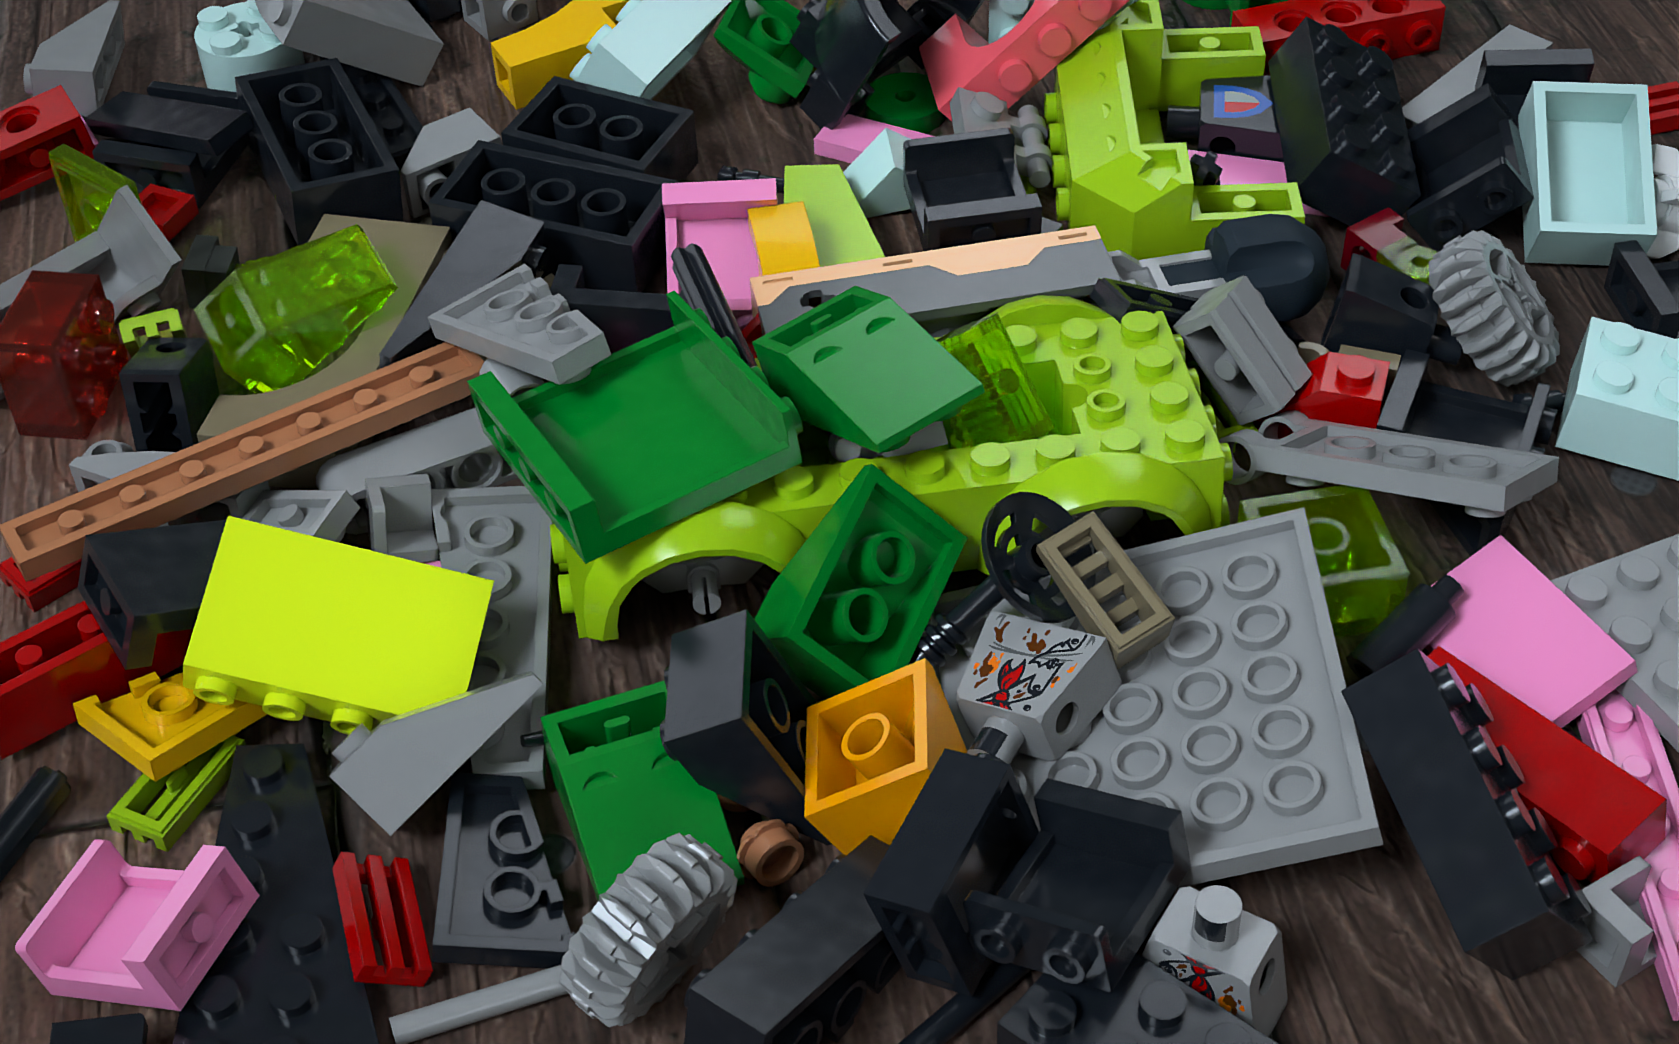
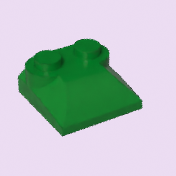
[713,0,814,104]

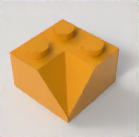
[804,658,967,855]

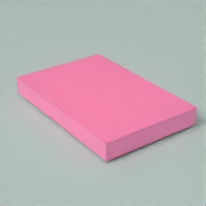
[1425,535,1637,728]

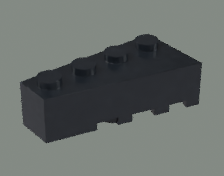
[684,835,902,1044]

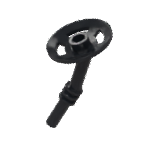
[908,492,1096,667]

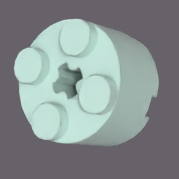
[194,0,305,92]

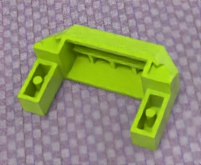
[1044,0,1305,260]

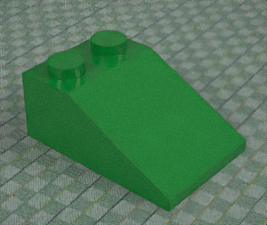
[754,464,968,700]

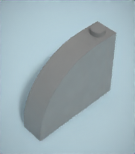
[255,0,444,87]

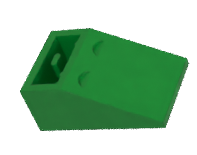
[752,286,985,454]
[540,680,745,901]

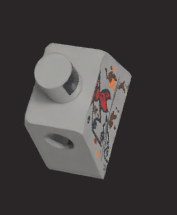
[956,610,1122,764]
[1142,885,1288,1037]

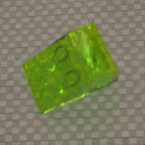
[194,224,398,394]

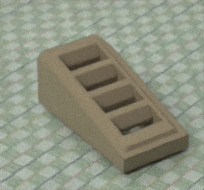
[1036,511,1175,669]

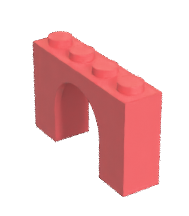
[919,0,1130,121]

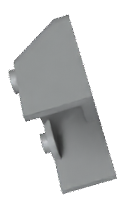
[0,185,182,401]

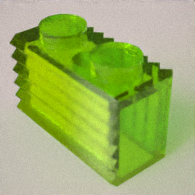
[936,312,1054,448]

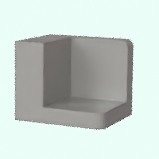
[365,473,439,562]
[1576,856,1657,988]

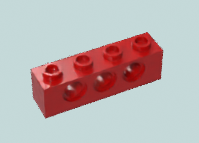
[1231,0,1446,76]
[0,85,95,201]

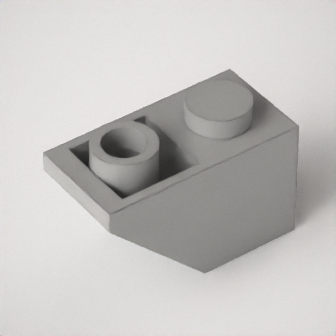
[401,107,502,219]

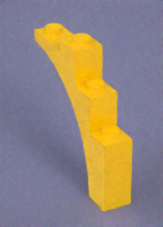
[490,0,642,110]

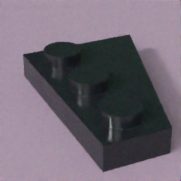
[432,772,575,968]

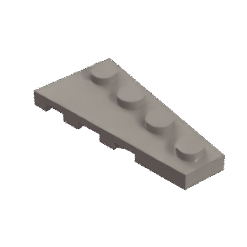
[427,264,611,385]

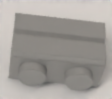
[1173,275,1312,425]

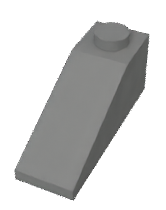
[23,0,125,117]
[329,671,543,836]

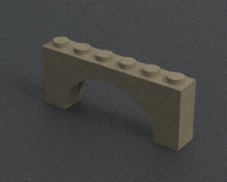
[196,214,453,490]

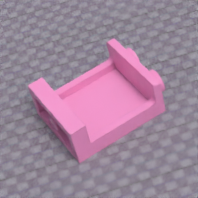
[662,178,778,331]
[15,839,260,1011]

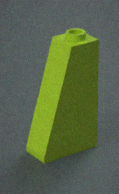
[784,164,885,267]

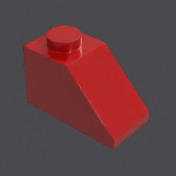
[1253,352,1390,439]

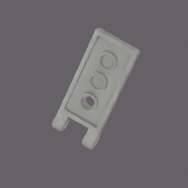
[1219,410,1559,518]

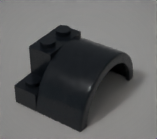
[789,0,984,130]

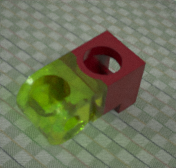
[1340,207,1437,285]

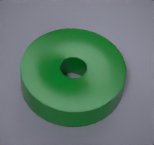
[865,72,946,134]

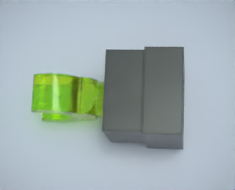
[181,234,285,310]

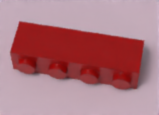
[0,601,193,760]
[1428,646,1667,883]

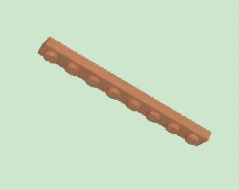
[0,342,485,582]

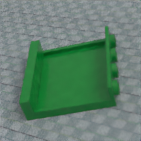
[467,290,803,564]

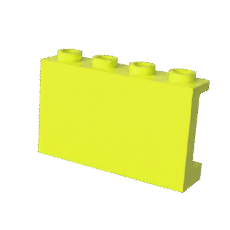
[183,516,494,735]

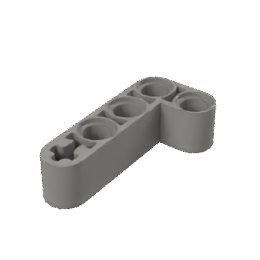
[316,358,545,535]

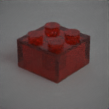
[0,270,128,440]

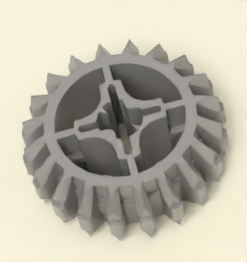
[1429,230,1560,387]
[559,833,737,1028]

